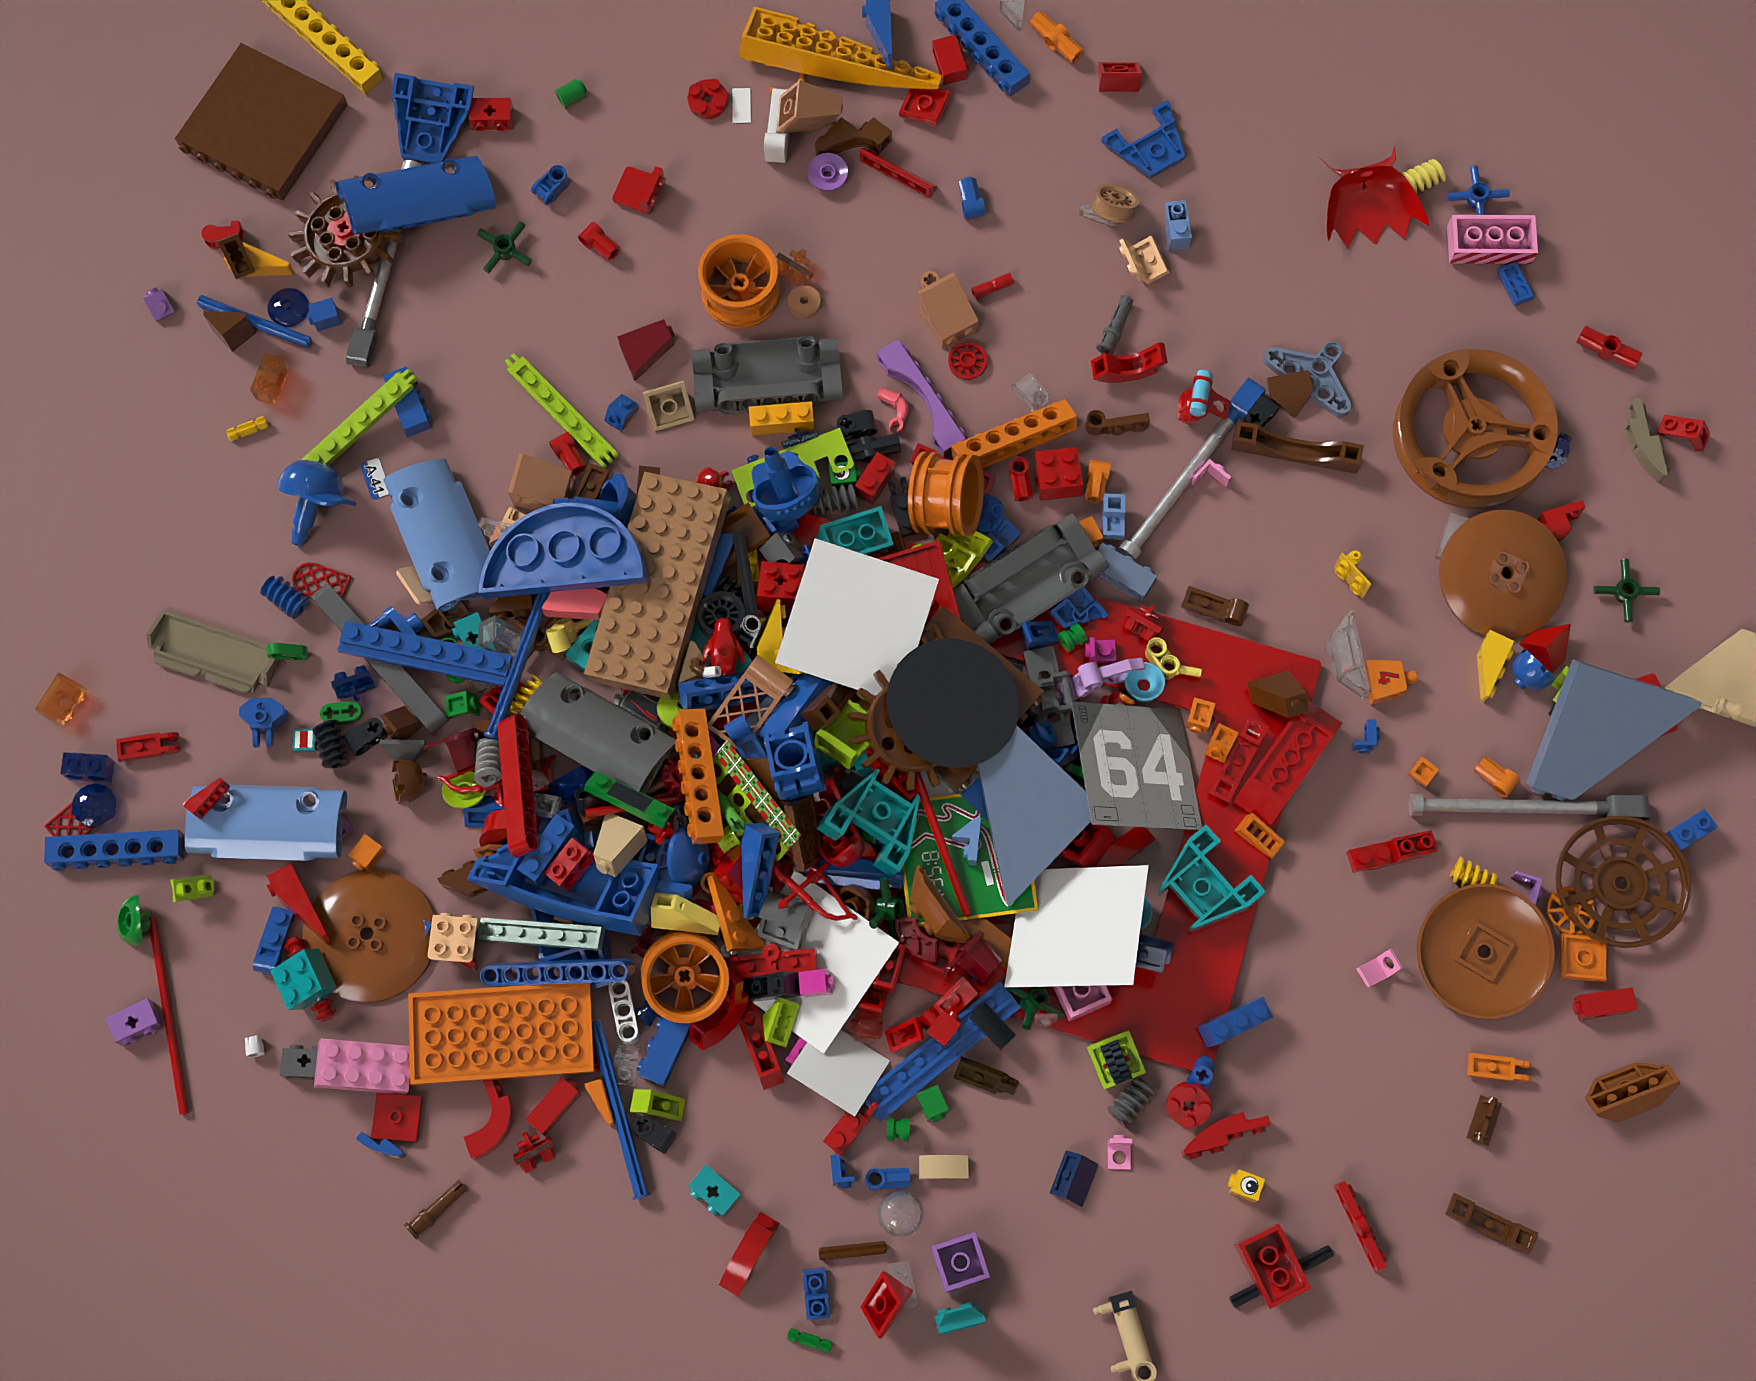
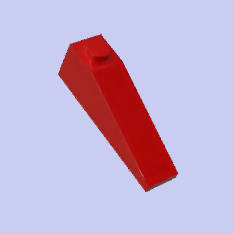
[266,864,332,945]
[739,1002,785,1090]

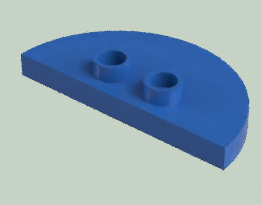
[478,502,649,598]

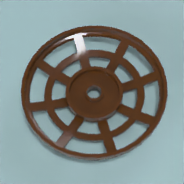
[1555,816,1691,948]

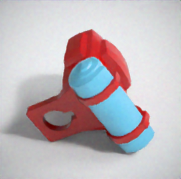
[1178,370,1230,425]

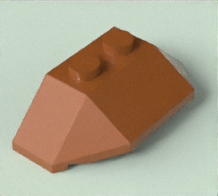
[910,865,971,944]
[1585,1063,1680,1122]

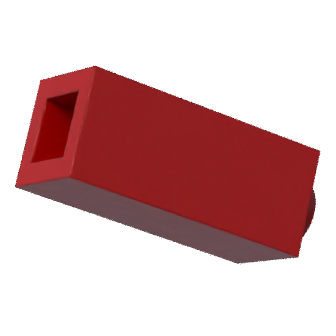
[1572,987,1638,1020]
[525,1077,581,1136]

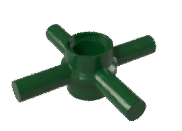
[477,221,532,274]
[1593,559,1660,623]
[869,877,905,940]
[1004,984,1065,1030]

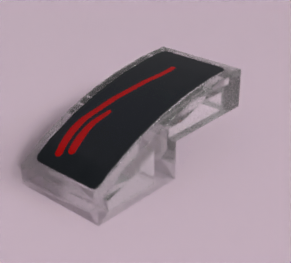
[619,690,663,729]

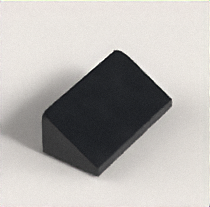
[969,1002,1016,1051]

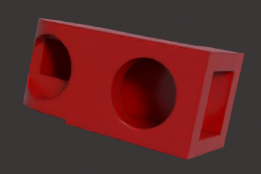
[201,221,244,248]

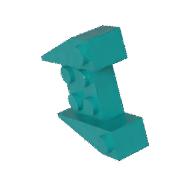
[816,768,920,877]
[1157,825,1266,932]

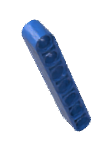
[480,958,635,986]

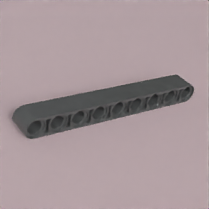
[310,583,449,734]

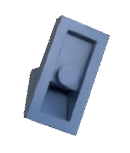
[952,817,981,866]

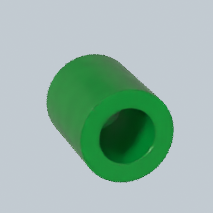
[555,79,587,109]

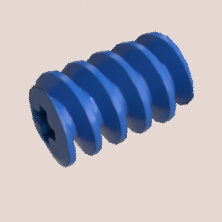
[260,576,310,619]
[1023,720,1058,750]

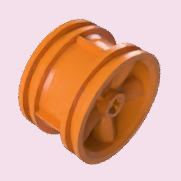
[698,234,780,329]
[908,452,984,537]
[641,931,729,1023]

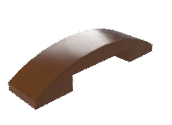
[1445,1193,1538,1254]

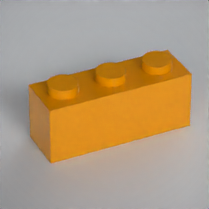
[749,401,814,436]

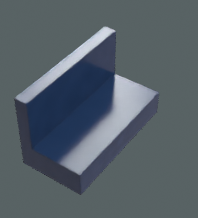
[1050,1150,1099,1207]

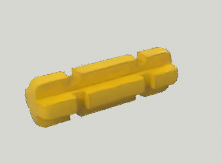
[226,416,268,441]

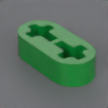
[267,643,308,661]
[320,701,363,725]

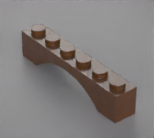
[1231,421,1364,474]
[801,682,857,731]

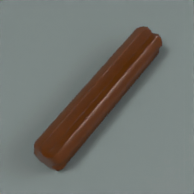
[818,1241,887,1261]

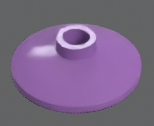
[807,153,848,191]

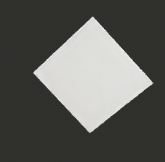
[787,1029,890,1116]

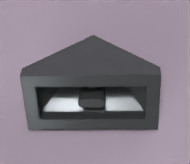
[380,740,428,762]

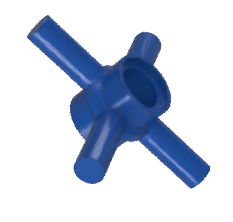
[1446,165,1510,215]

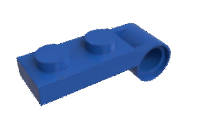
[723,715,768,758]
[253,906,295,975]

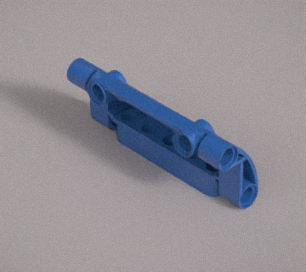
[336,156,496,235]

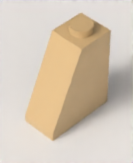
[593,814,647,877]

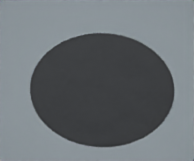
[887,639,1019,768]

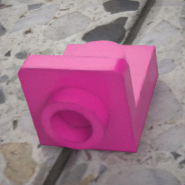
[1085,637,1116,664]

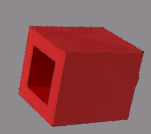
[927,1010,961,1047]

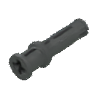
[1096,295,1133,354]

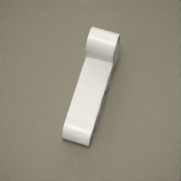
[764,88,789,163]

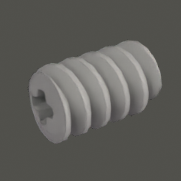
[474,738,502,787]

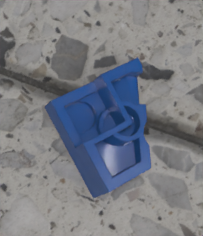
[1047,586,1108,628]

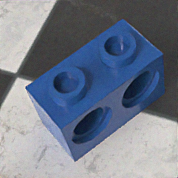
[1666,809,1718,851]

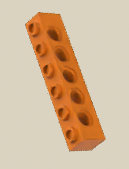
[951,399,1077,468]
[672,709,724,844]

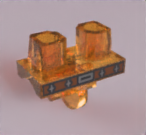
[776,249,814,286]

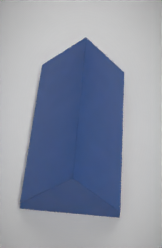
[757,673,832,741]

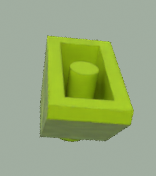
[630,1089,686,1122]

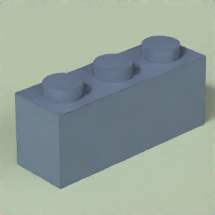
[1097,543,1157,603]

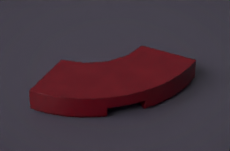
[895,917,939,963]

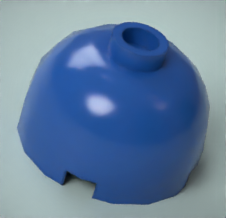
[1512,649,1556,691]

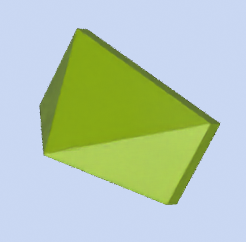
[762,997,800,1047]

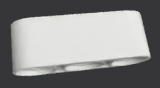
[609,980,640,1045]

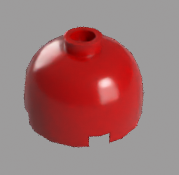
[819,822,865,867]

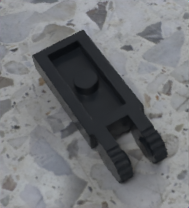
[887,477,918,537]

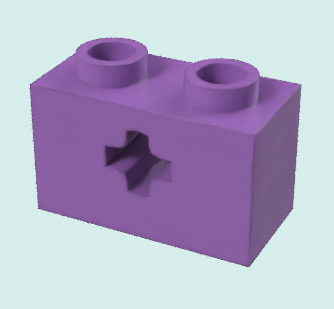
[105,998,163,1046]

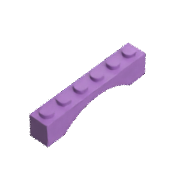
[877,339,966,458]

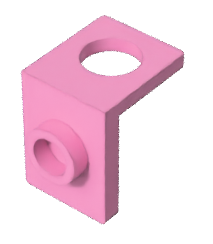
[1191,459,1231,487]
[1356,949,1403,988]
[1107,1135,1133,1170]

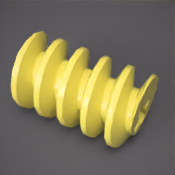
[1401,159,1446,194]

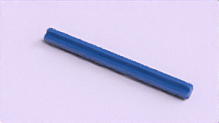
[197,295,312,348]

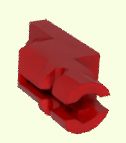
[1537,500,1586,541]

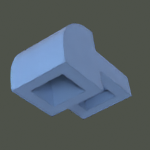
[1102,494,1125,540]

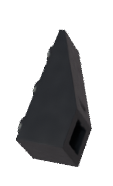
[742,971,802,1002]

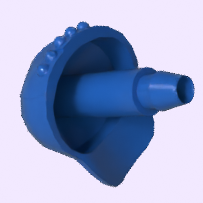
[752,447,821,521]
[277,460,357,546]
[553,473,637,528]

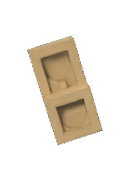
[919,1155,969,1180]

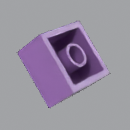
[931,1232,990,1293]

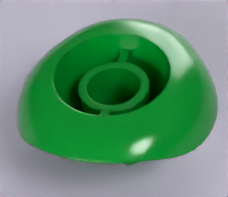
[117,895,151,946]

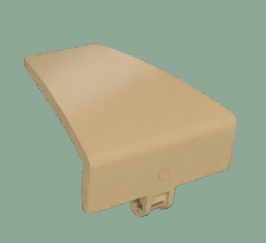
[1664,629,1756,727]

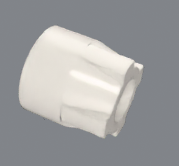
[244,1035,265,1058]

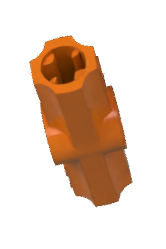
[1029,11,1084,64]

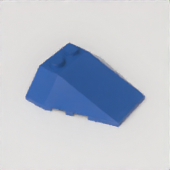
[391,73,474,163]

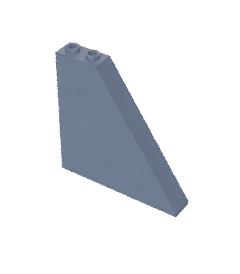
[1526,659,1702,801]
[977,725,1091,906]

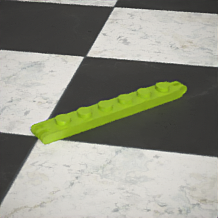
[504,353,619,469]
[301,369,418,466]

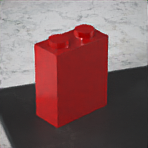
[713,844,782,903]

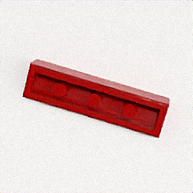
[860,148,937,198]

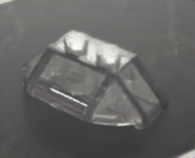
[1327,610,1371,698]

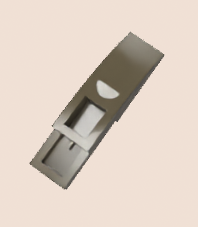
[1623,397,1669,483]

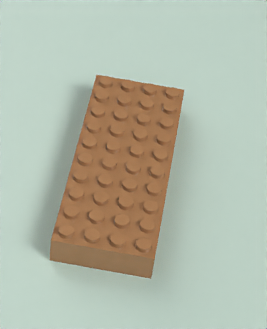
[584,472,731,700]

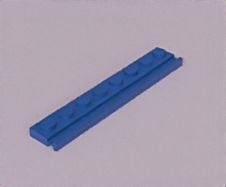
[337,621,513,687]
[864,982,1021,1122]

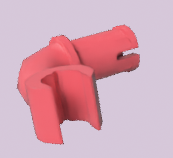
[877,387,909,435]

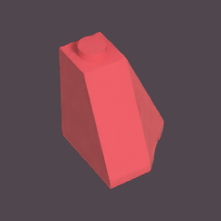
[542,588,607,620]

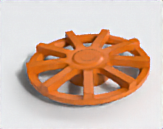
[1547,886,1595,935]

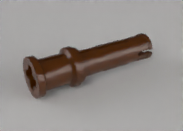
[403,1179,468,1240]

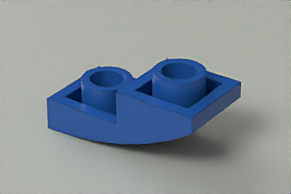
[802,1267,830,1320]

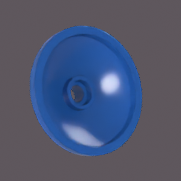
[667,823,711,889]

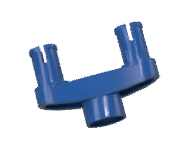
[368,606,425,667]

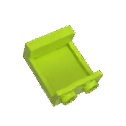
[814,700,869,770]

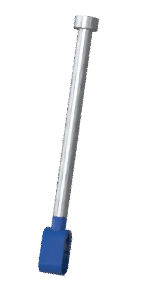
[1118,377,1266,560]

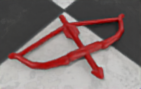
[437,754,556,808]
[772,844,857,921]

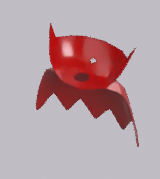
[1319,145,1430,247]

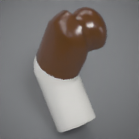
[689,658,721,678]

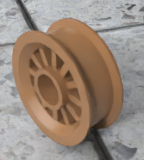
[1091,184,1140,223]

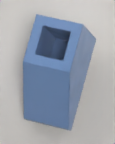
[1165,200,1192,251]

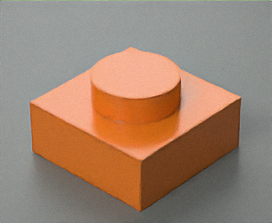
[1407,756,1439,788]

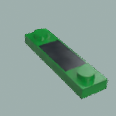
[584,771,675,829]

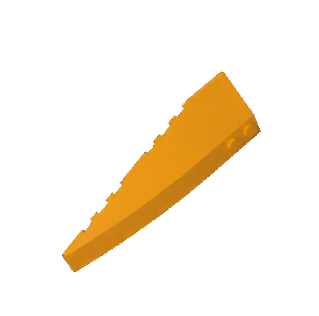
[738,6,942,89]

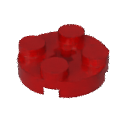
[687,79,728,120]
[1166,1082,1212,1129]

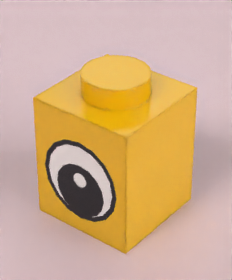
[1227,1170,1265,1203]

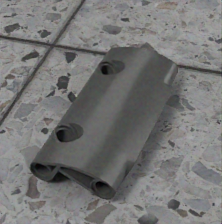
[691,336,843,414]
[954,513,1109,645]
[520,672,678,794]

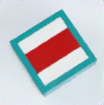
[293,729,316,752]

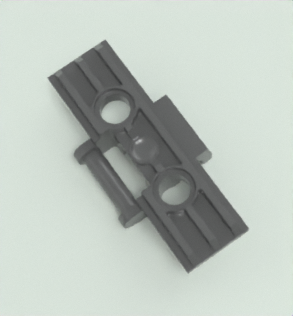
[1023,646,1075,750]

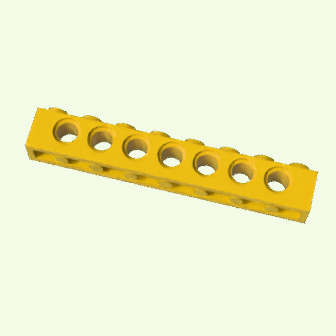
[260,0,383,95]

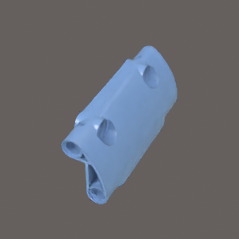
[384,459,490,612]
[185,784,347,861]

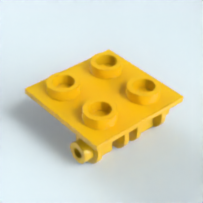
[1334,550,1372,599]

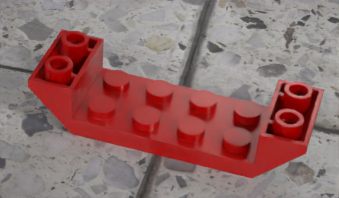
[1233,699,1343,827]

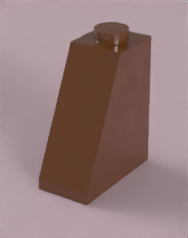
[1247,670,1309,718]

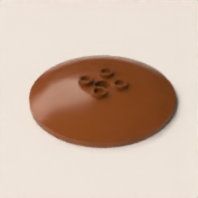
[1439,510,1567,638]
[302,870,434,1003]
[1417,883,1555,1019]

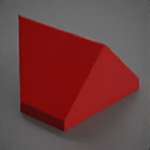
[1519,624,1571,673]

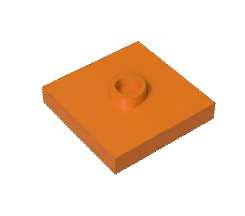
[1560,933,1607,983]

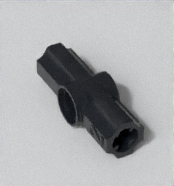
[837,433,901,463]

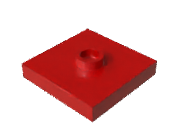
[899,88,952,127]
[371,1093,423,1142]

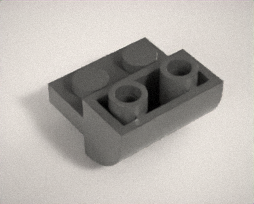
[757,890,813,950]

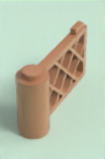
[708,655,794,749]

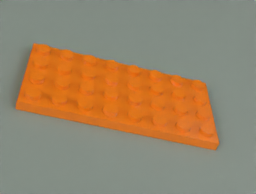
[408,983,595,1085]

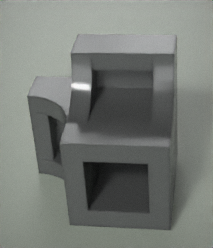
[759,532,805,563]

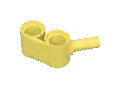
[546,618,593,653]
[1145,638,1202,680]

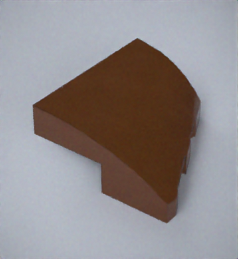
[420,601,472,637]

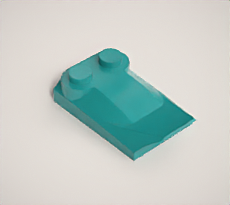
[816,506,894,556]
[934,1302,986,1336]

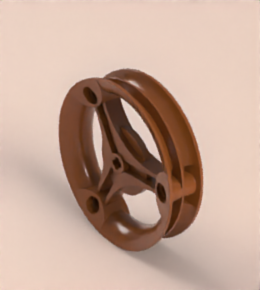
[1393,349,1558,509]

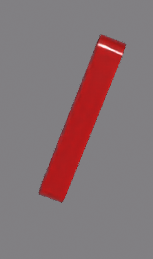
[498,713,538,858]

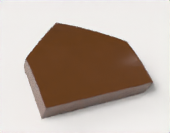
[1267,370,1313,418]

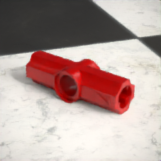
[1576,326,1643,370]

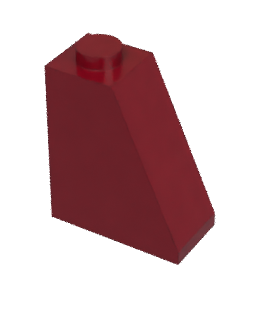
[617,319,675,380]

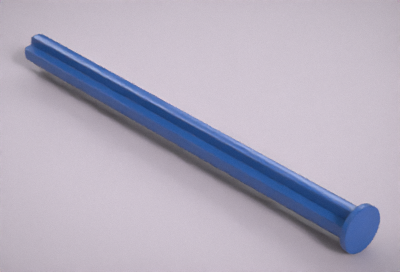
[484,592,551,740]
[592,1020,651,1200]

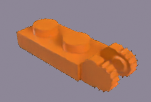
[1467,1053,1532,1082]

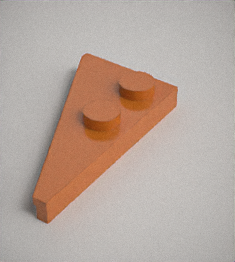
[707,875,765,952]

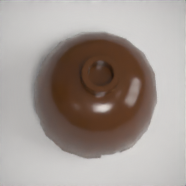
[392,759,428,804]
[833,885,876,922]

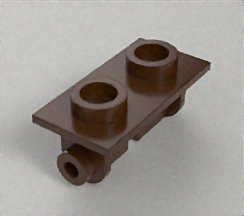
[1466,1095,1502,1146]

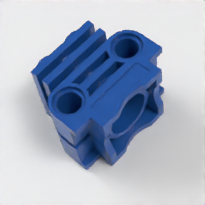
[764,722,827,801]

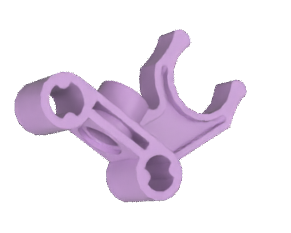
[1057,657,1145,705]

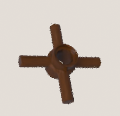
[511,617,566,661]

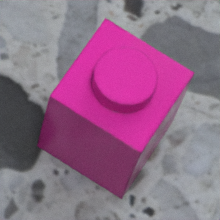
[798,969,835,997]

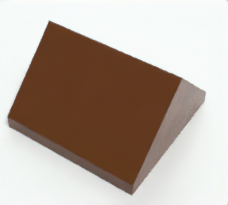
[203,311,256,352]

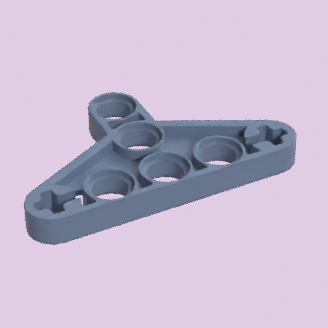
[1263,342,1351,417]

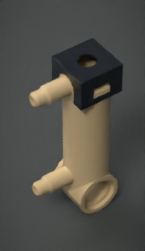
[1093,1291,1157,1381]

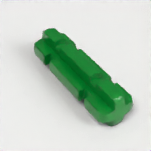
[787,1328,832,1353]

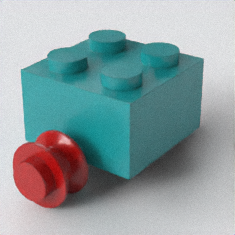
[270,936,337,1022]

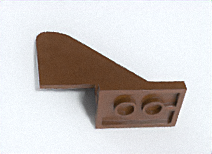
[713,758,824,872]

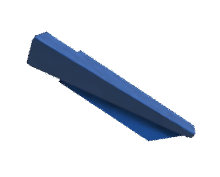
[793,858,904,889]

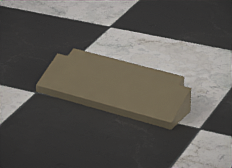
[146,610,279,693]

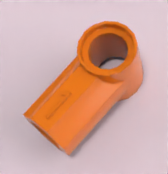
[1085,459,1111,503]
[1473,755,1521,798]

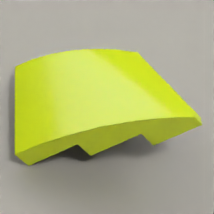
[935,531,993,588]

